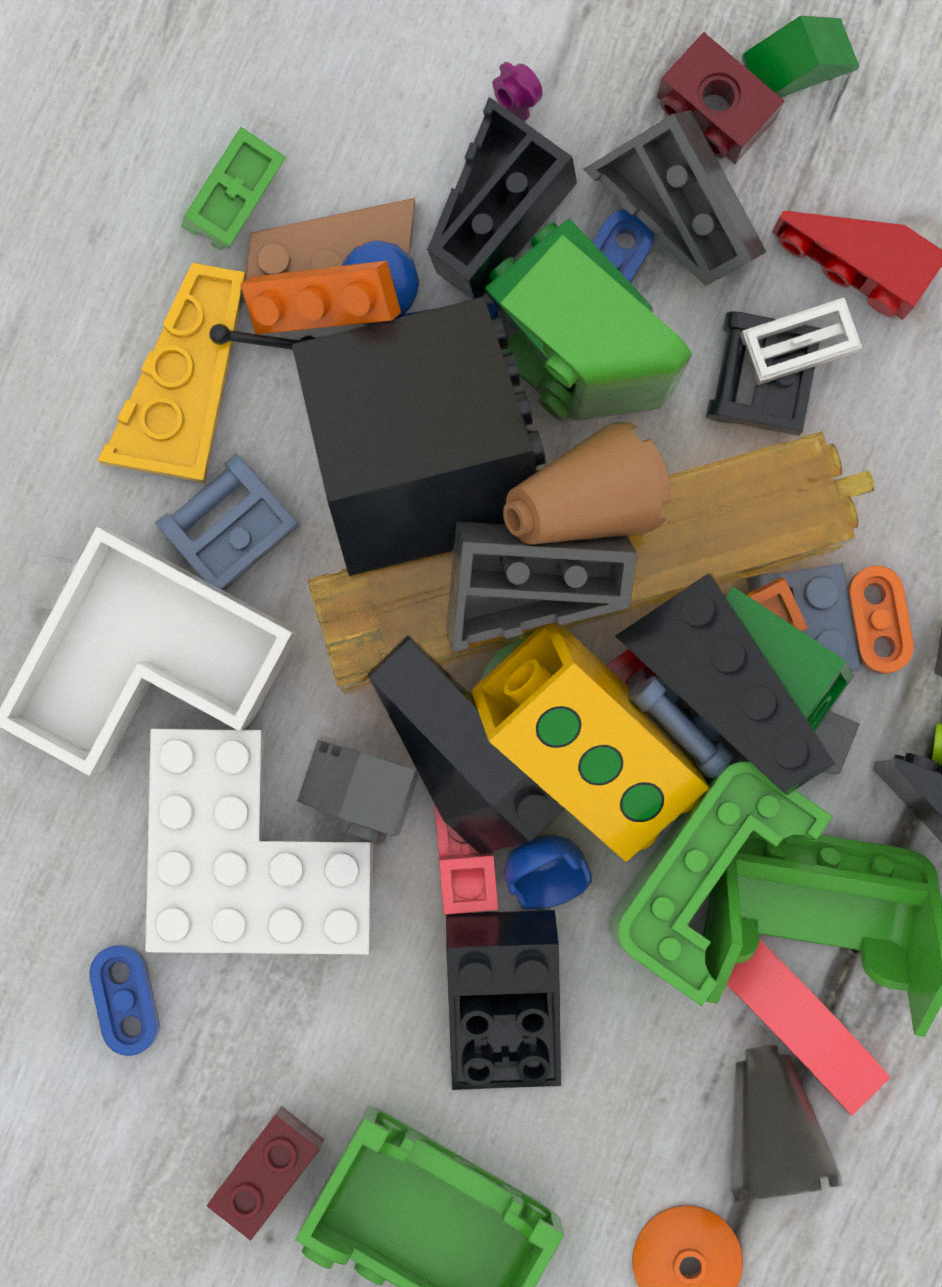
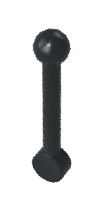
[209,324,315,350]

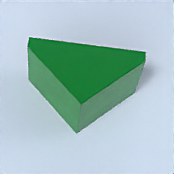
[742,16,859,98]

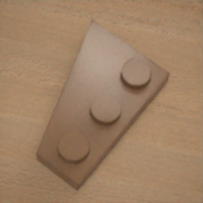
[245,198,415,281]

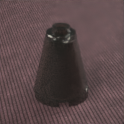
[730,1045,843,1203]

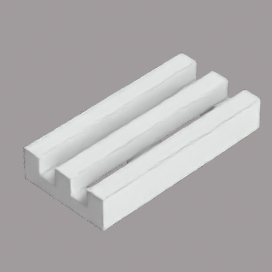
[740,298,862,385]

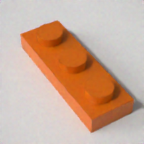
[240,261,401,334]

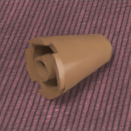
[503,422,671,545]

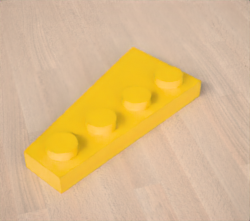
[97,262,246,484]

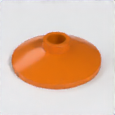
[632,1205,743,1287]

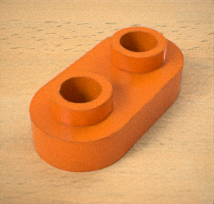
[847,566,914,674]

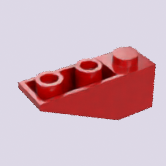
[772,210,942,320]

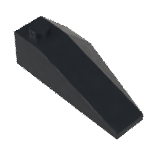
[368,635,565,855]

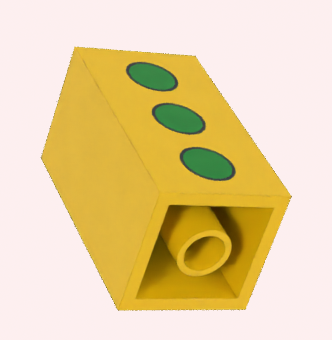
[471,622,709,862]

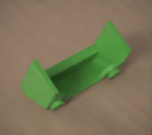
[500,234,692,421]
[703,832,942,1037]

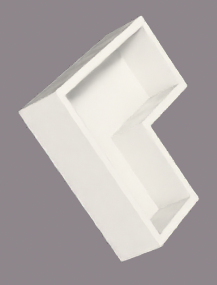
[0,527,301,776]
[145,729,373,955]

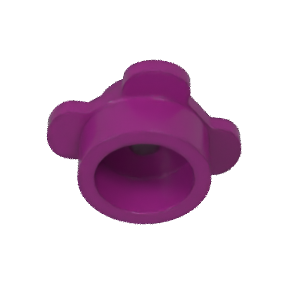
[492,62,543,121]

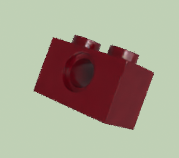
[657,32,784,164]
[207,1106,325,1241]

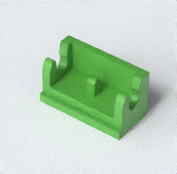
[181,127,286,250]

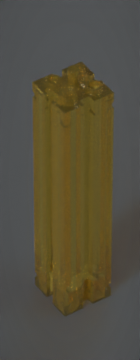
[307,431,875,694]

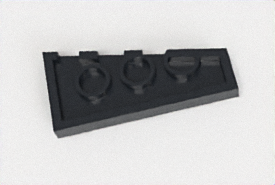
[615,573,836,795]

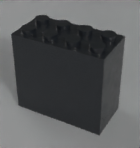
[292,297,546,576]

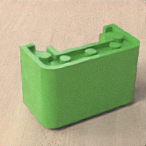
[609,761,833,1007]
[295,1106,564,1287]

